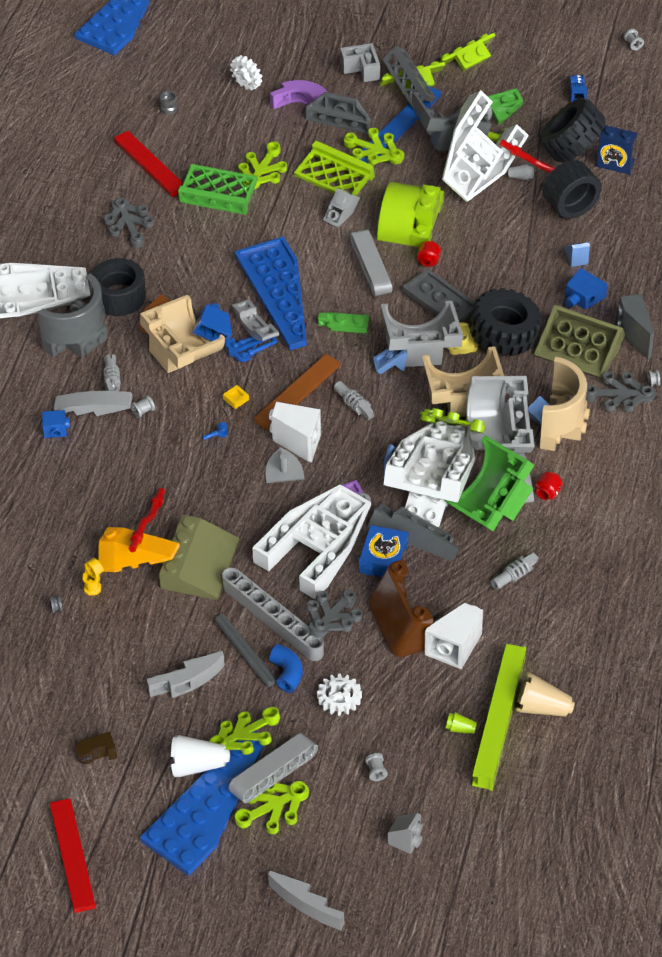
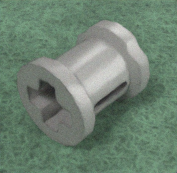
[624,29,644,50]
[131,395,155,418]
[365,753,388,781]

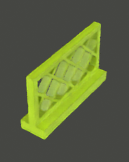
[294,141,375,196]

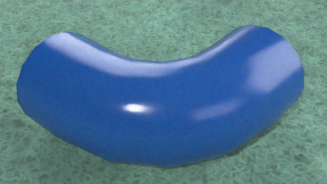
[270,644,303,693]

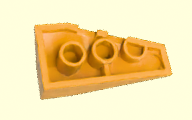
[99,527,180,572]

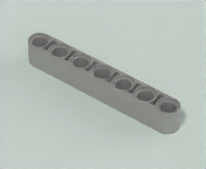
[222,567,324,661]

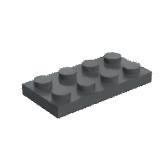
[402,269,475,322]

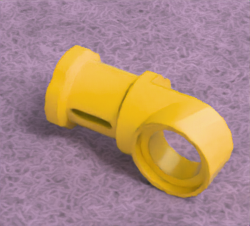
[82,558,104,595]

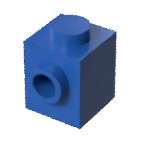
[42,410,70,438]

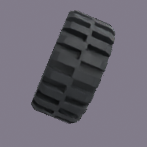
[540,98,605,163]
[469,288,542,356]

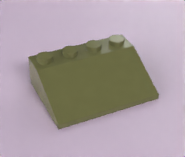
[534,305,625,379]
[159,515,239,600]

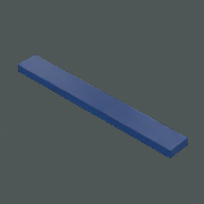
[359,86,442,164]

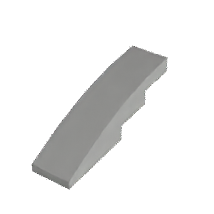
[54,391,132,416]
[268,871,344,931]

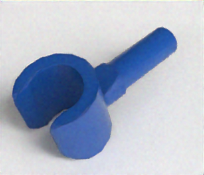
[203,422,228,440]

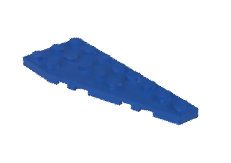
[74,0,150,56]
[234,236,307,351]
[140,731,265,876]

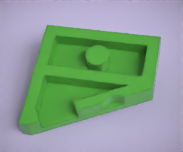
[487,89,523,125]

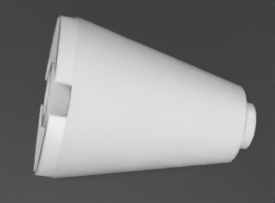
[171,735,230,777]

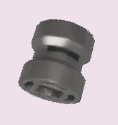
[160,91,177,115]

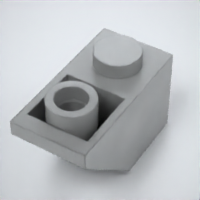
[323,188,360,227]
[388,813,423,854]

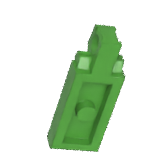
[318,313,369,333]

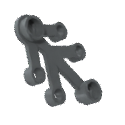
[104,198,154,248]
[586,371,656,412]
[306,590,363,638]

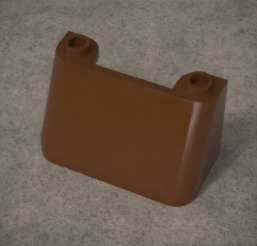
[369,559,433,657]

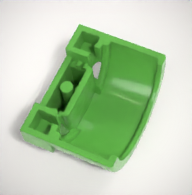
[444,435,534,531]

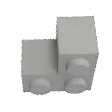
[340,43,380,82]

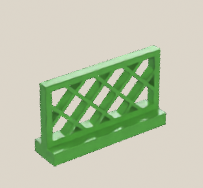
[178,164,258,215]

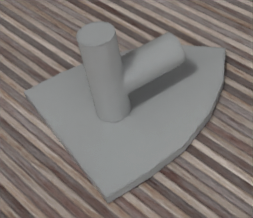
[265,447,304,483]

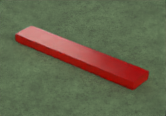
[114,131,184,197]
[50,798,96,913]

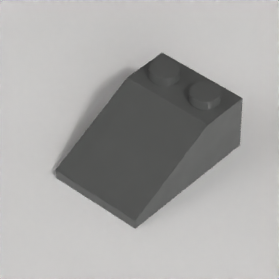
[615,294,654,359]

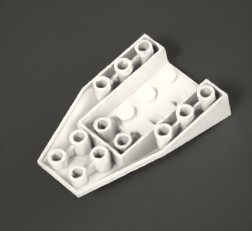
[383,421,475,503]

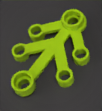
[344,128,405,165]
[238,142,287,189]
[420,408,486,434]
[209,707,280,755]
[235,781,309,834]

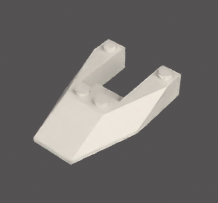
[442,90,529,202]
[253,485,371,600]

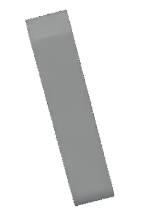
[350,229,392,297]
[228,733,318,803]

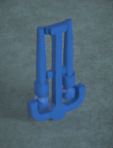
[226,336,278,362]

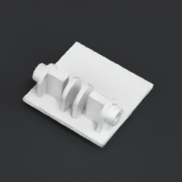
[405,491,448,527]

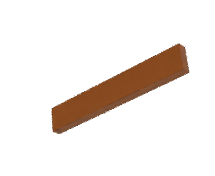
[254,354,340,430]

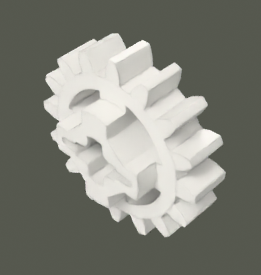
[230,55,262,91]
[317,674,362,716]

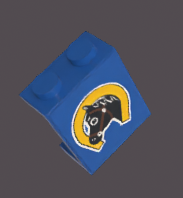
[359,525,409,577]

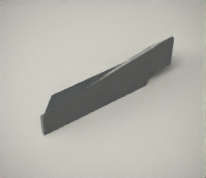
[368,504,459,561]

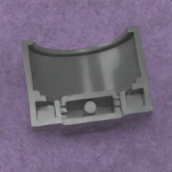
[412,92,491,151]
[38,273,108,358]

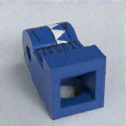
[570,75,587,102]

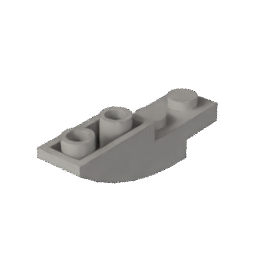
[147,651,224,698]

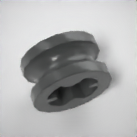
[50,594,63,613]

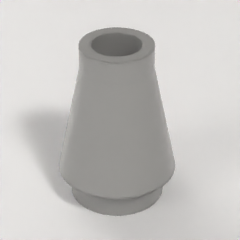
[508,163,534,181]

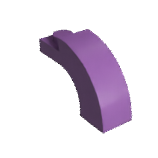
[270,80,327,109]

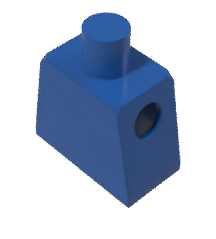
[565,268,608,309]
[192,303,232,345]

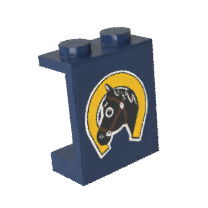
[597,125,637,175]

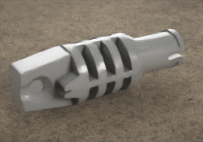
[103,354,121,391]
[334,381,374,420]
[491,552,538,590]

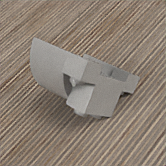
[381,301,463,367]
[466,376,535,453]

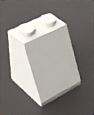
[269,402,321,462]
[425,603,483,669]

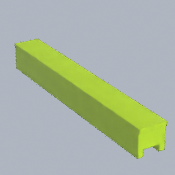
[472,644,526,791]

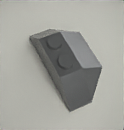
[306,92,371,134]

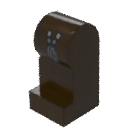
[75,731,117,765]

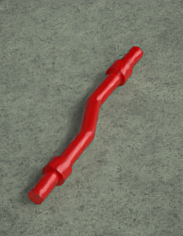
[499,139,555,173]
[128,488,165,552]

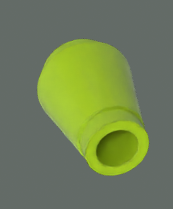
[445,712,477,734]

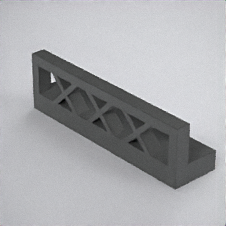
[382,46,436,106]

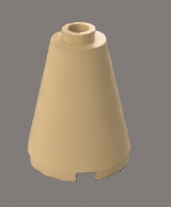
[515,672,575,717]

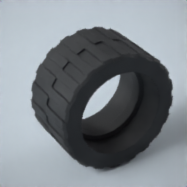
[542,160,602,219]
[91,258,146,316]

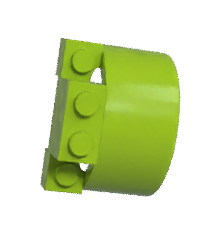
[377,182,444,247]

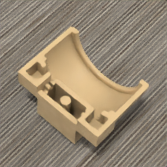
[140,295,225,373]
[422,347,506,417]
[540,357,590,451]

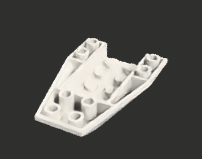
[0,263,90,318]

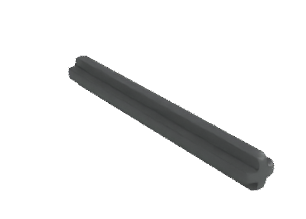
[215,614,276,687]

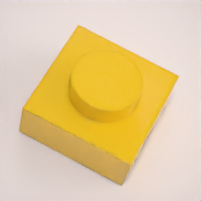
[223,385,249,409]

